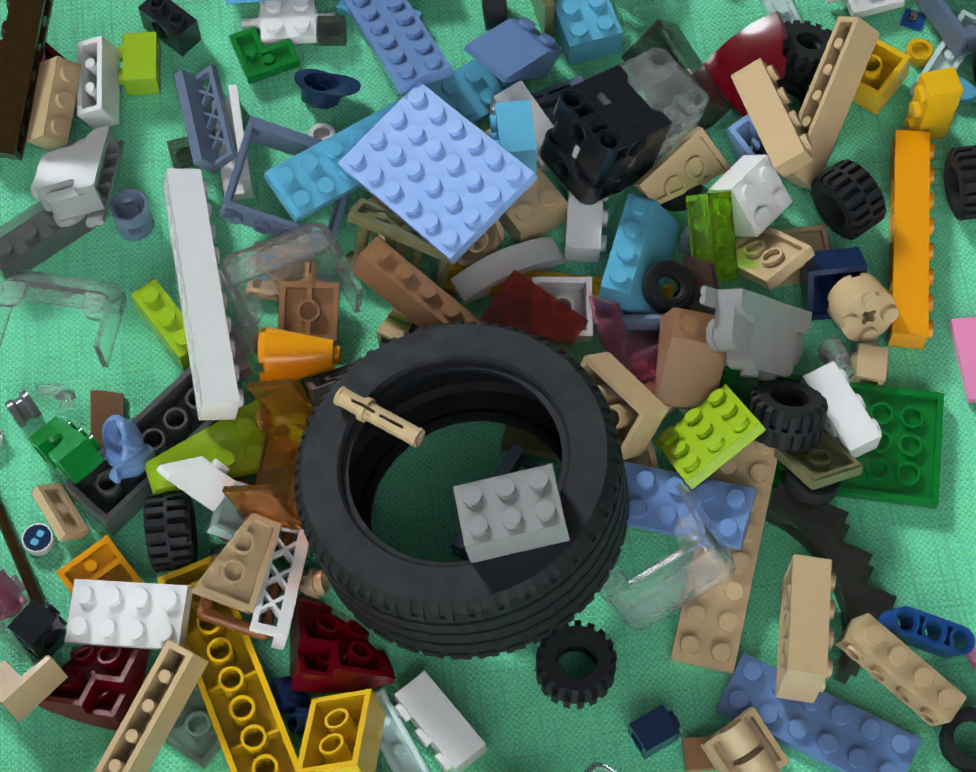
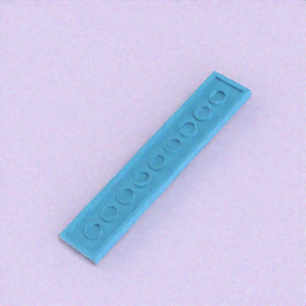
[263,59,518,223]

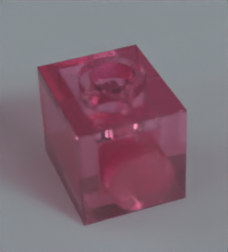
[0,569,27,622]

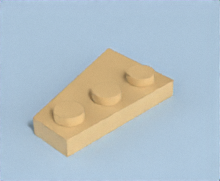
[635,126,731,204]
[191,513,282,615]

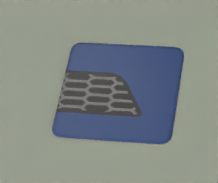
[900,8,926,31]

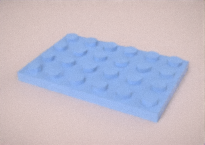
[338,82,538,264]

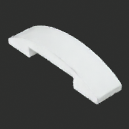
[450,237,566,305]

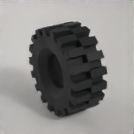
[782,20,832,85]

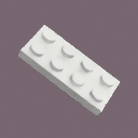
[64,579,193,650]

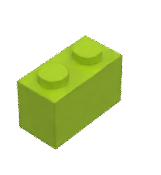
[118,32,161,96]

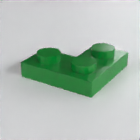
[229,26,301,84]

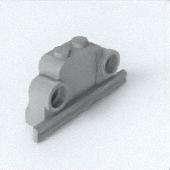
[31,125,124,228]
[699,286,812,382]

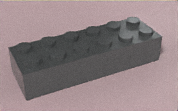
[64,367,244,536]

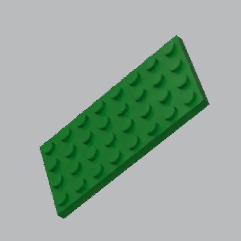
[718,366,944,509]

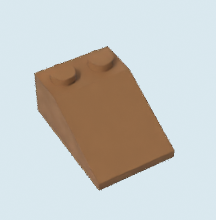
[654,307,726,410]

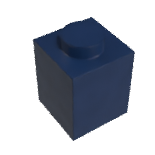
[628,705,681,760]

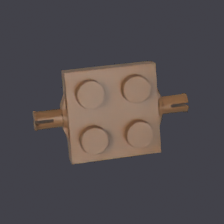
[278,261,340,343]

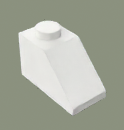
[156,456,236,512]

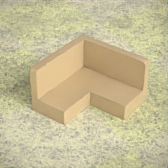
[0,654,68,722]

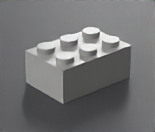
[453,464,570,563]

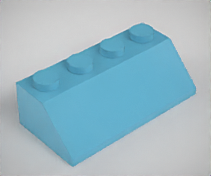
[597,194,680,313]

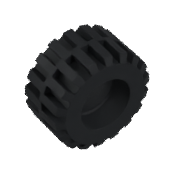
[944,145,976,221]
[811,159,886,240]
[748,380,828,451]
[144,490,198,572]
[535,620,617,709]

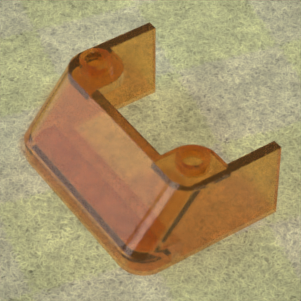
[222,379,314,530]

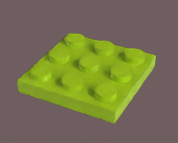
[654,384,766,490]

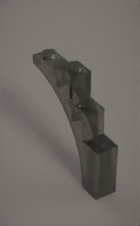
[765,482,897,684]

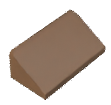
[90,390,125,450]

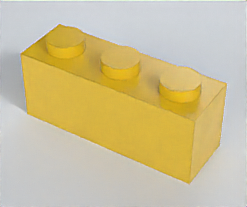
[904,66,964,140]

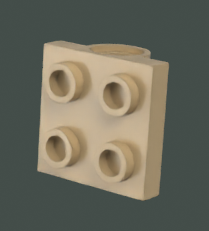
[700,707,790,772]

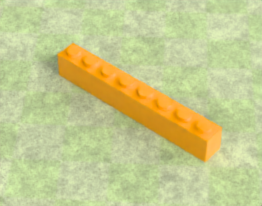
[887,129,935,349]

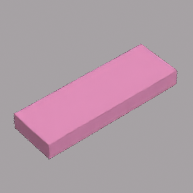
[949,317,976,404]

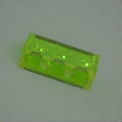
[686,191,739,284]

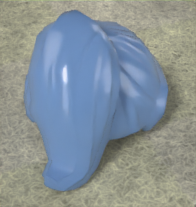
[102,414,155,484]

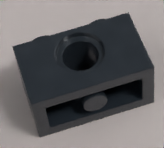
[138,0,201,57]
[7,598,67,660]

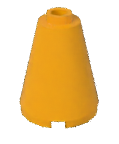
[258,327,342,387]

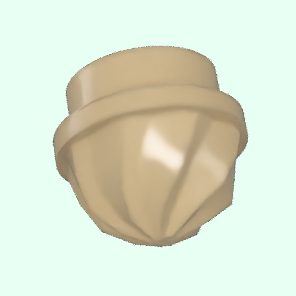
[299,568,330,599]

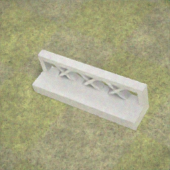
[211,84,254,201]
[249,518,309,650]

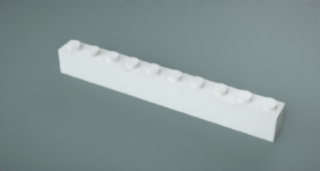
[163,168,244,420]

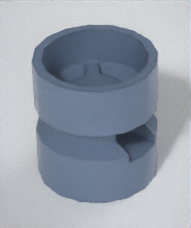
[110,189,154,241]

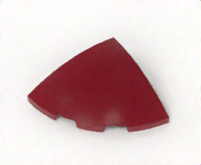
[703,11,788,117]
[290,596,395,693]
[38,645,150,731]

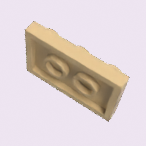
[716,226,815,290]

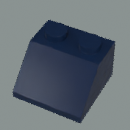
[800,247,868,321]

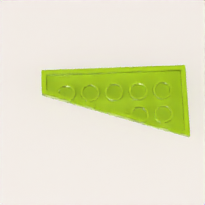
[144,379,313,495]

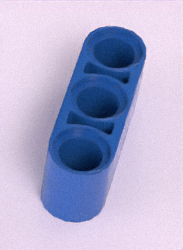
[878,606,975,658]

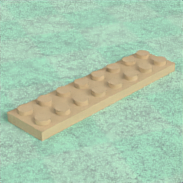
[670,440,778,675]

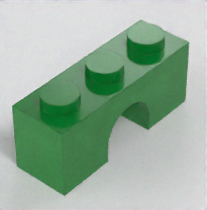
[27,416,105,484]

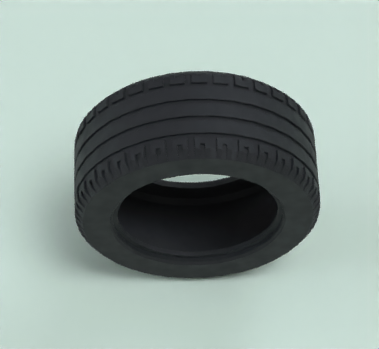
[294,321,629,660]

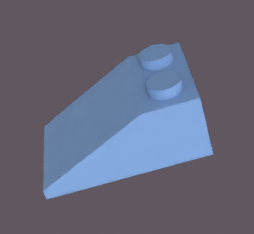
[463,17,562,83]

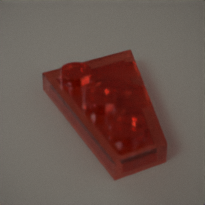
[479,269,588,347]

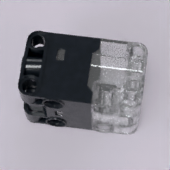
[539,47,709,205]

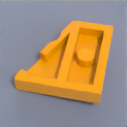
[56,535,143,594]

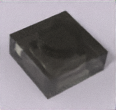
[317,16,347,46]
[167,136,194,169]

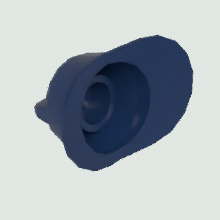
[294,69,361,109]

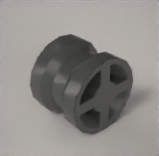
[4,390,41,428]

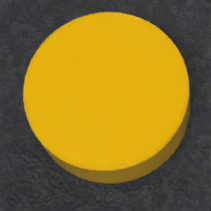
[905,38,934,67]

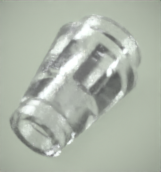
[818,337,855,379]

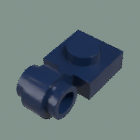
[268,676,311,735]

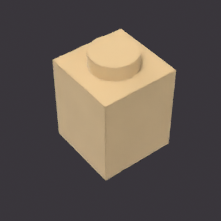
[849,342,889,385]

